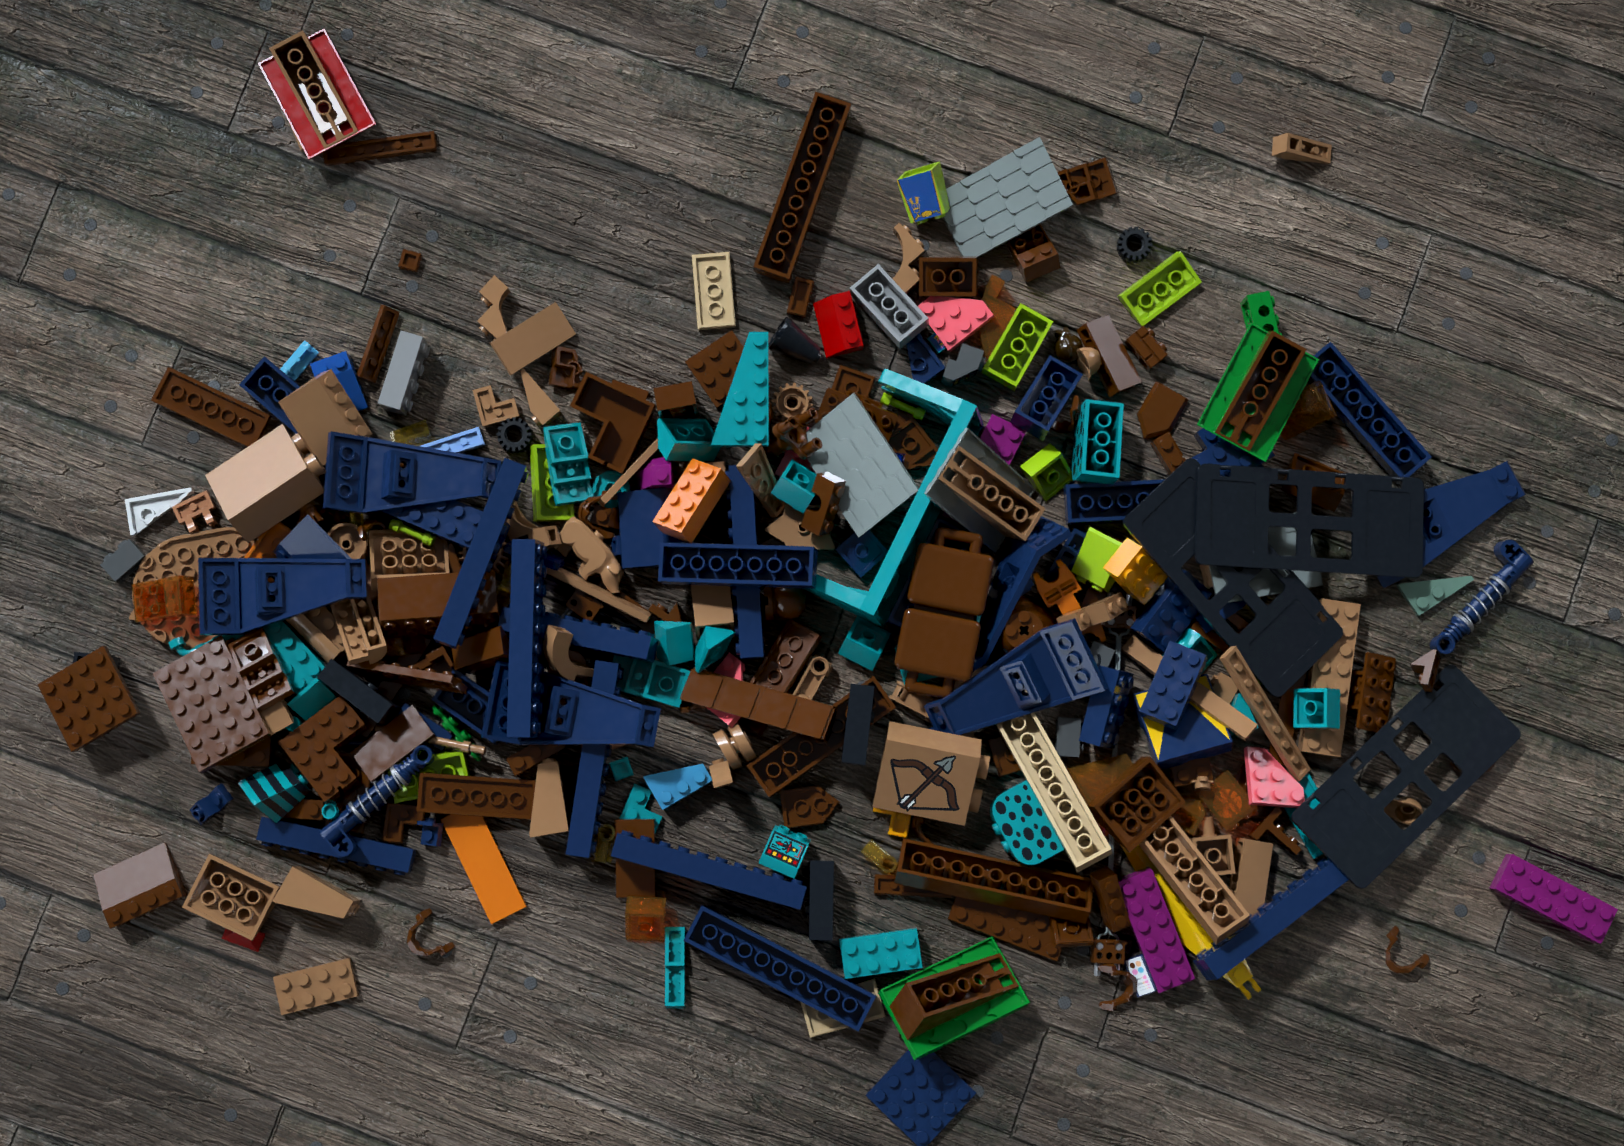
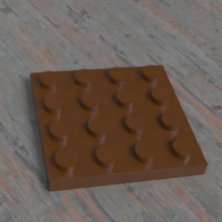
[37,646,141,752]

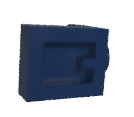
[417,817,444,847]

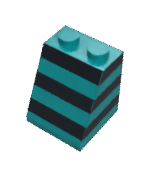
[238,760,311,823]

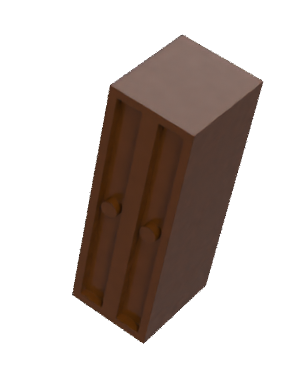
[377,570,499,638]

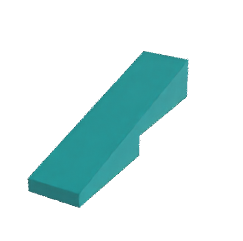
[665,927,685,1009]

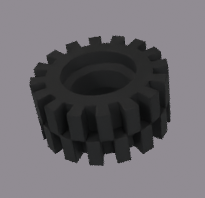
[1117,226,1152,263]
[497,417,533,453]

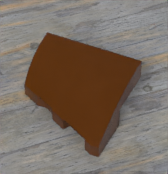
[549,346,583,390]

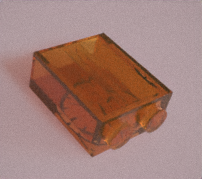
[1195,770,1257,831]

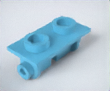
[280,340,319,381]

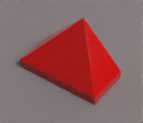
[222,929,266,952]

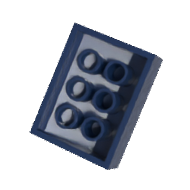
[617,488,682,569]
[273,515,351,607]

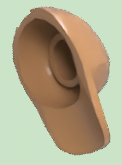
[1077,347,1101,382]
[1384,797,1424,825]

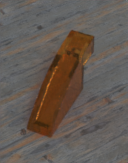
[978,274,1016,361]

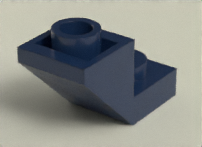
[190,783,234,825]

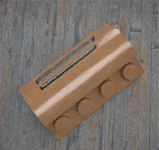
[284,606,346,663]

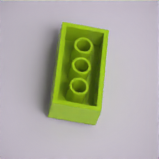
[981,303,1054,391]

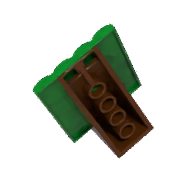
[1196,323,1319,462]
[878,936,1030,1061]

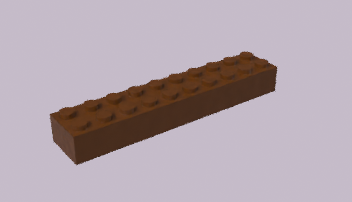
[753,91,851,284]
[894,838,1093,924]

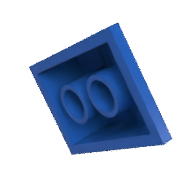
[310,351,369,412]

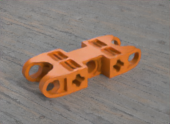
[1032,559,1106,642]

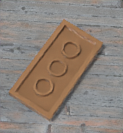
[273,958,359,1015]

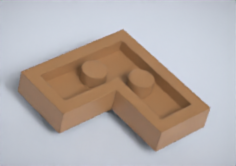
[472,385,520,428]

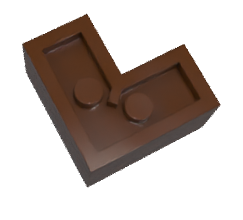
[413,646,454,673]

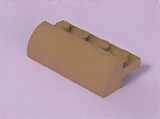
[330,588,387,665]

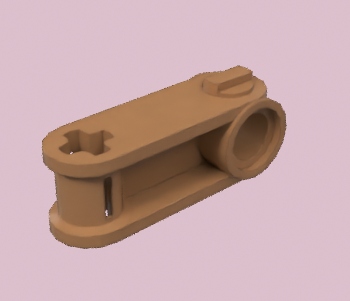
[792,654,833,700]
[889,681,939,724]

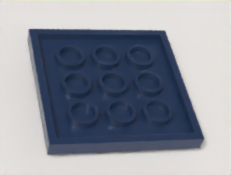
[866,1050,976,1146]

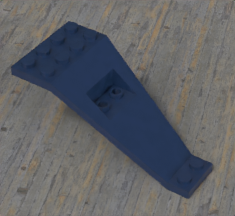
[323,431,502,514]
[1377,461,1526,588]
[972,516,1072,672]
[198,558,367,635]
[924,618,1108,735]
[481,660,661,747]

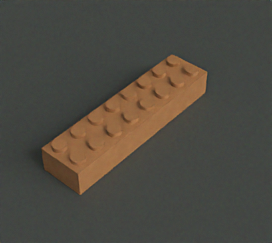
[1298,598,1361,758]
[1139,816,1250,945]

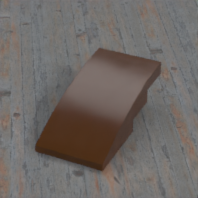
[228,627,294,712]

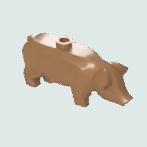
[554,516,624,594]

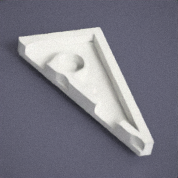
[125,487,194,536]

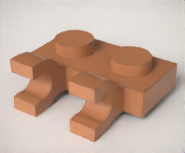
[172,490,218,533]

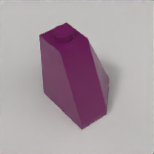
[635,453,674,490]

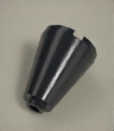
[768,317,822,364]

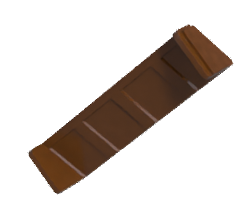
[680,667,837,741]

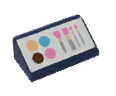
[1124,954,1157,998]

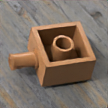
[1189,816,1235,875]

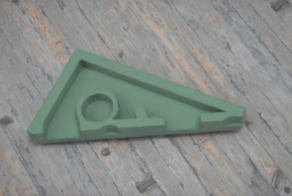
[1397,576,1474,616]

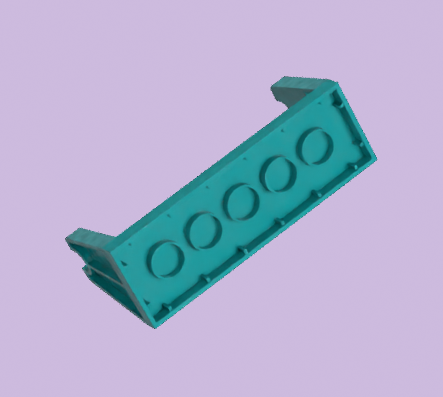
[803,369,984,628]

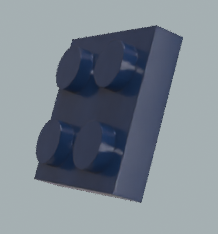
[835,530,888,578]

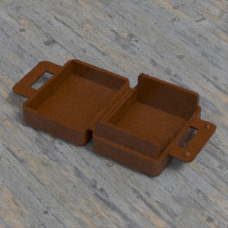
[894,526,994,698]

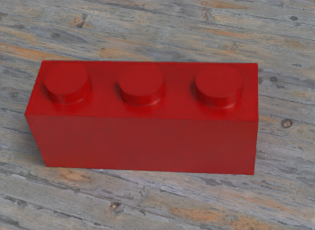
[813,291,863,358]

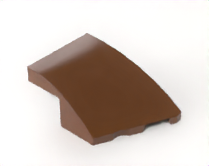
[1057,157,1118,205]

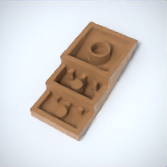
[490,302,576,375]

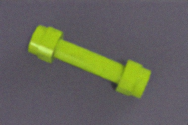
[880,392,926,420]
[389,518,436,546]

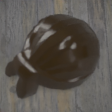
[1054,327,1083,363]

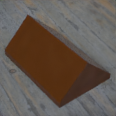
[452,626,509,674]

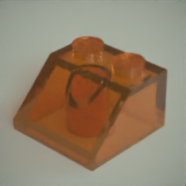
[625,896,666,942]

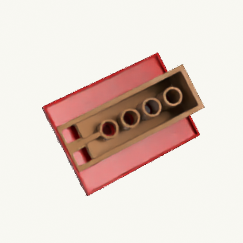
[258,29,376,160]

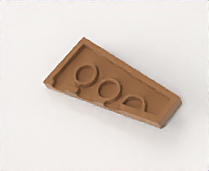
[736,443,785,517]

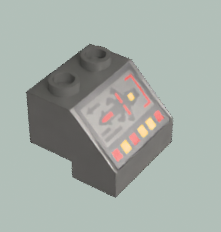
[941,343,986,387]

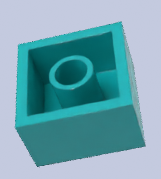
[771,459,817,513]

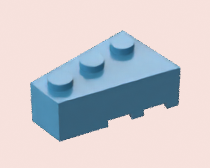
[643,764,712,810]

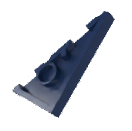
[906,334,946,384]

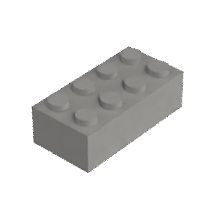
[850,264,929,349]
[378,331,430,416]

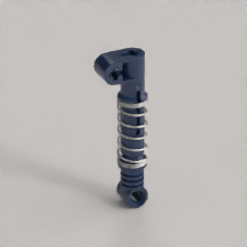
[1430,540,1534,655]
[319,745,435,857]

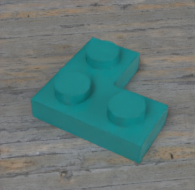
[620,783,663,833]

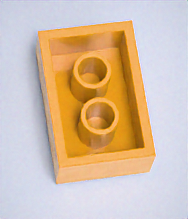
[1103,538,1168,605]

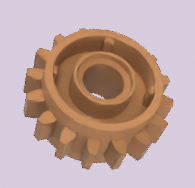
[772,383,813,422]

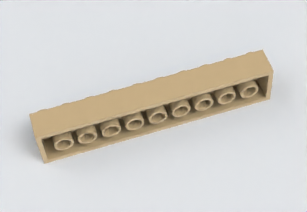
[995,712,1112,872]

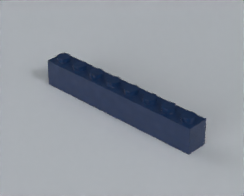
[256,817,416,876]

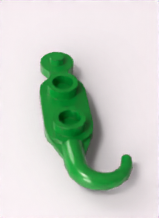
[433,705,482,761]

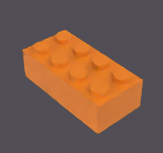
[652,458,731,543]

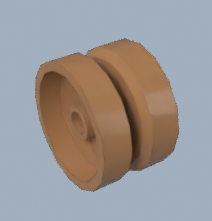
[327,523,370,560]
[713,723,757,771]

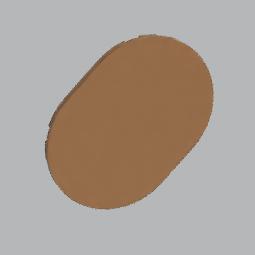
[132,527,275,649]

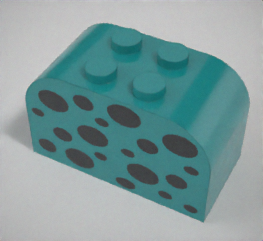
[1072,399,1124,484]
[990,780,1064,865]

